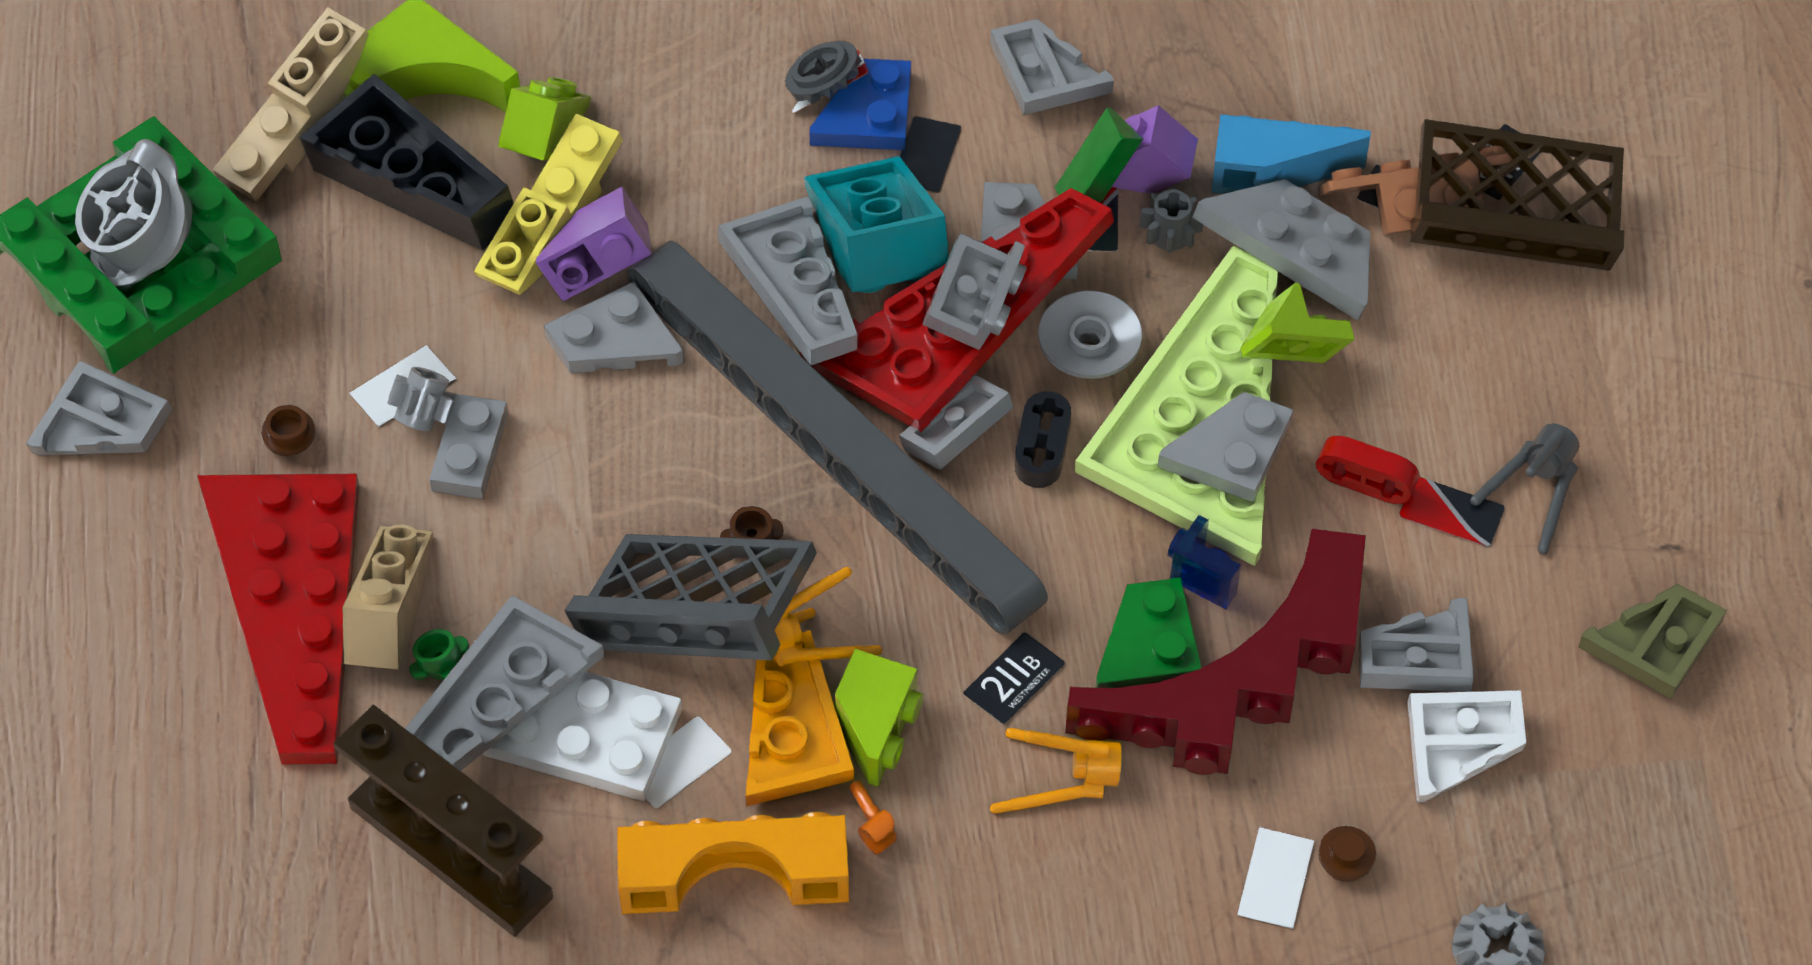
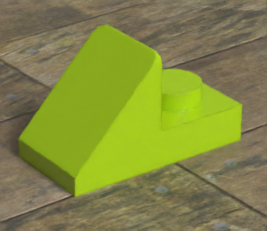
[1240,282,1355,363]

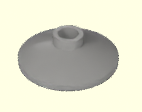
[1038,291,1142,379]

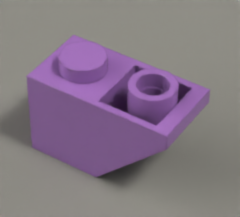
[1084,105,1198,194]
[536,187,652,301]

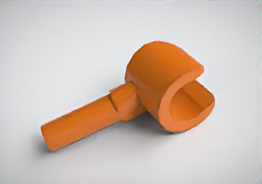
[849,780,897,855]

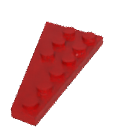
[799,188,1114,433]
[197,473,359,764]

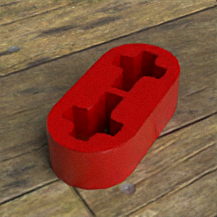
[1316,435,1420,504]

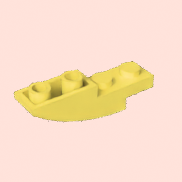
[474,114,623,295]

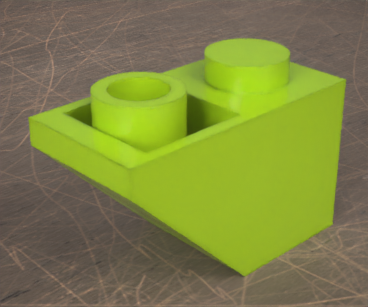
[498,77,591,161]
[835,649,924,787]

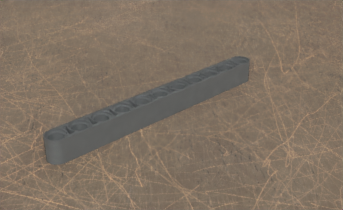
[627,241,1049,634]

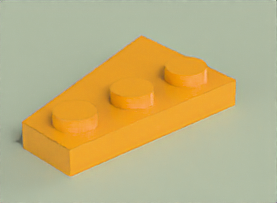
[745,630,854,807]

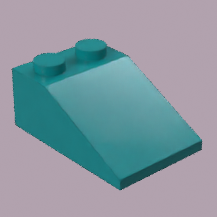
[804,156,949,293]

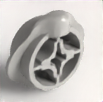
[75,139,192,292]

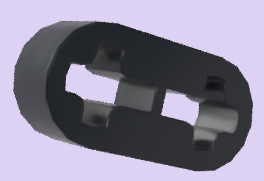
[1015,391,1071,488]

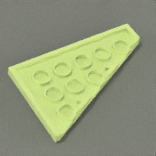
[1075,245,1278,566]

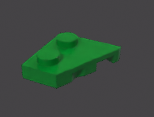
[1095,577,1201,688]

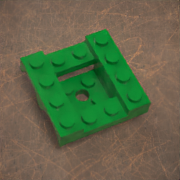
[0,116,282,374]

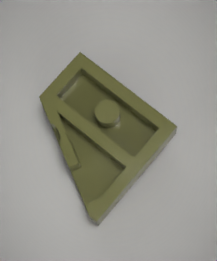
[1578,584,1727,699]

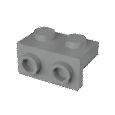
[922,233,1027,350]

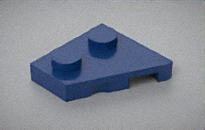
[809,58,911,150]

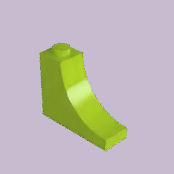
[339,0,520,113]

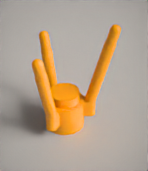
[756,567,883,666]
[990,728,1121,814]

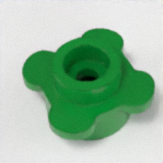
[409,629,469,681]

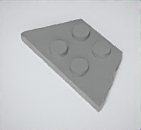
[1192,179,1370,321]

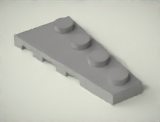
[718,196,857,366]
[405,595,604,771]

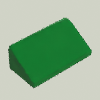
[1055,107,1143,203]

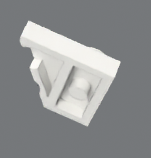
[1407,691,1526,802]

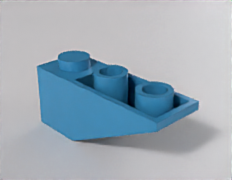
[1211,114,1371,194]

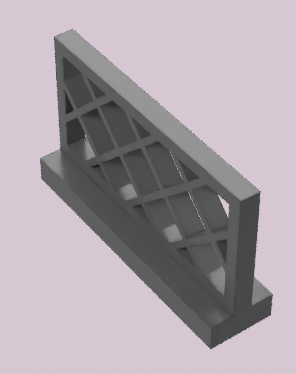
[565,534,817,660]

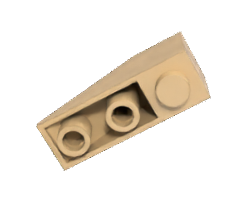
[343,524,433,670]

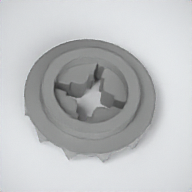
[1452,902,1546,965]

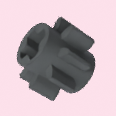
[1140,188,1203,253]

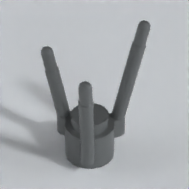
[1470,423,1580,555]

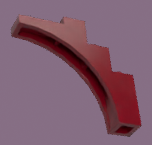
[1065,529,1366,775]

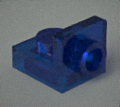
[1167,515,1241,609]

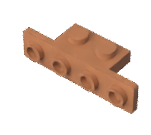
[1319,146,1524,235]

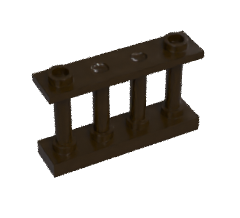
[333,704,553,937]

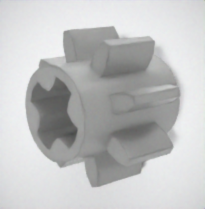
[387,367,455,431]

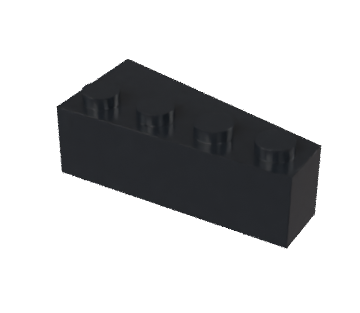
[299,74,514,250]

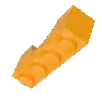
[617,812,849,914]

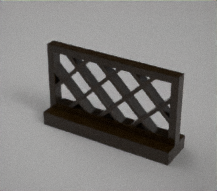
[1410,119,1625,271]

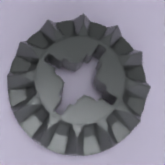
[785,41,862,104]

